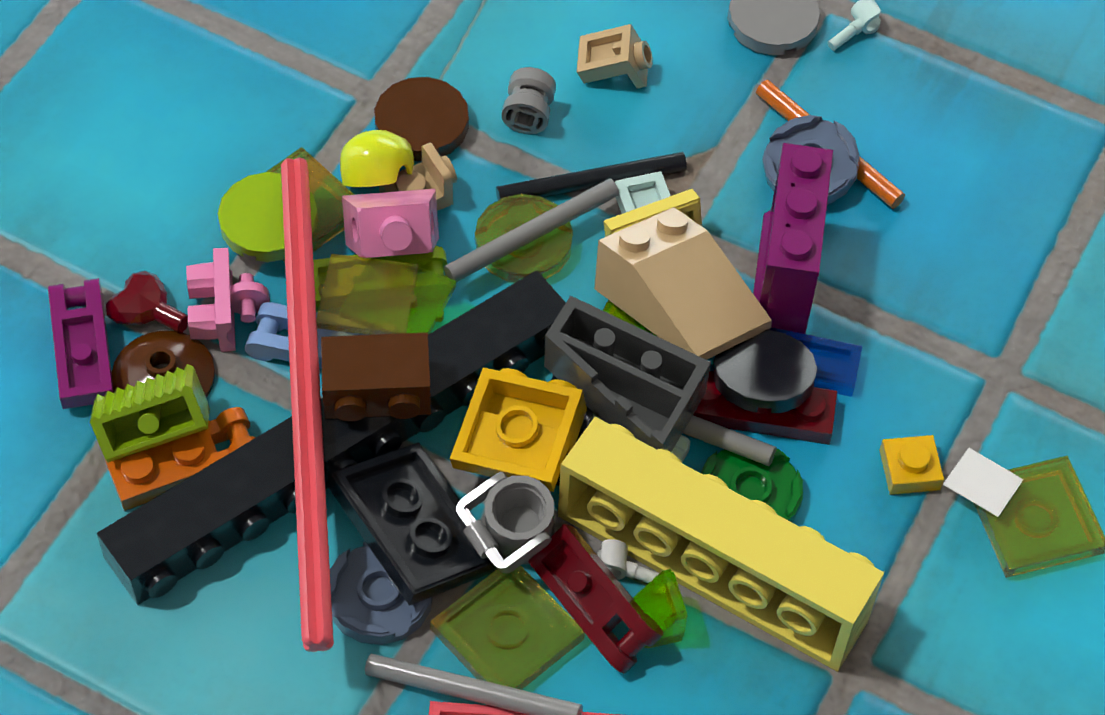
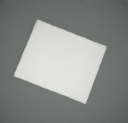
[943,448,1024,517]

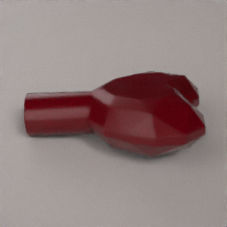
[106,271,188,334]

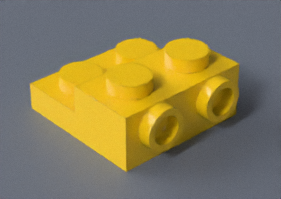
[450,367,587,492]

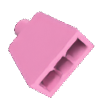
[342,189,439,258]

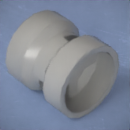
[502,67,556,134]

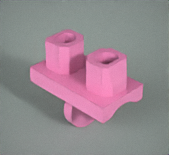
[186,247,270,352]

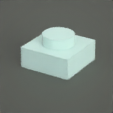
[615,171,671,214]

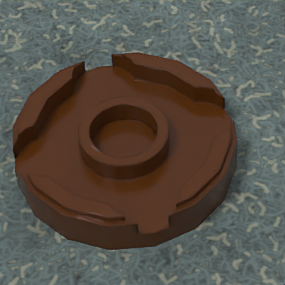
[374,77,469,161]

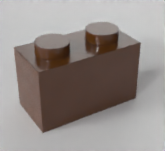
[321,332,431,421]

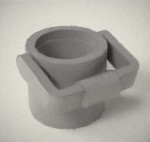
[456,472,555,573]

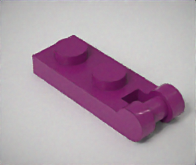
[48,278,114,409]

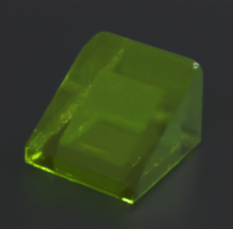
[633,569,688,648]

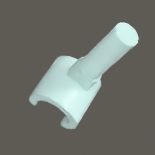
[827,0,881,51]

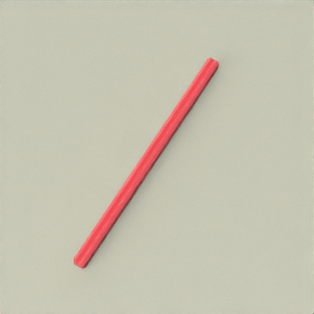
[281,157,334,652]

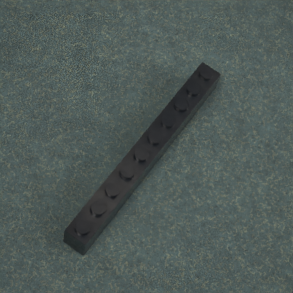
[97,270,566,605]

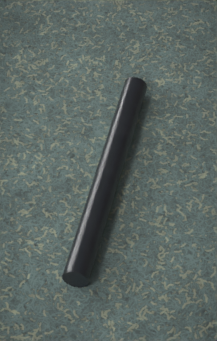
[496,152,687,206]

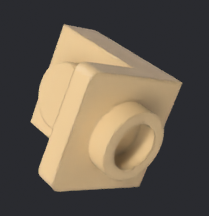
[577,24,653,89]
[379,142,457,211]

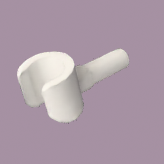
[597,539,670,590]

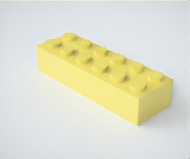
[558,417,884,672]

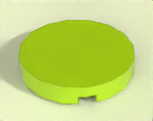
[217,172,318,262]

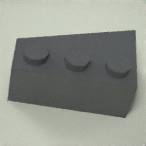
[544,295,711,452]

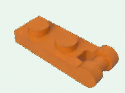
[105,407,256,511]

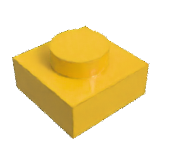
[879,435,944,495]

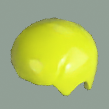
[340,130,414,187]

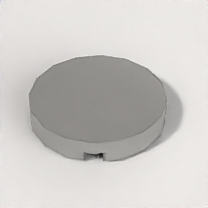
[727,0,820,56]

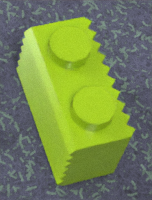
[90,364,210,462]

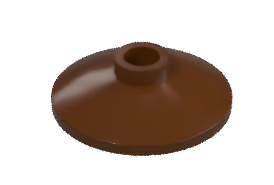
[112,330,215,398]

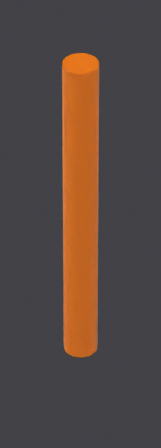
[756,80,905,209]

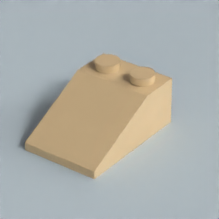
[594,207,772,360]

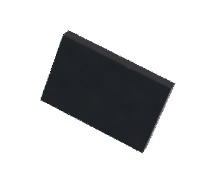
[326,442,498,606]

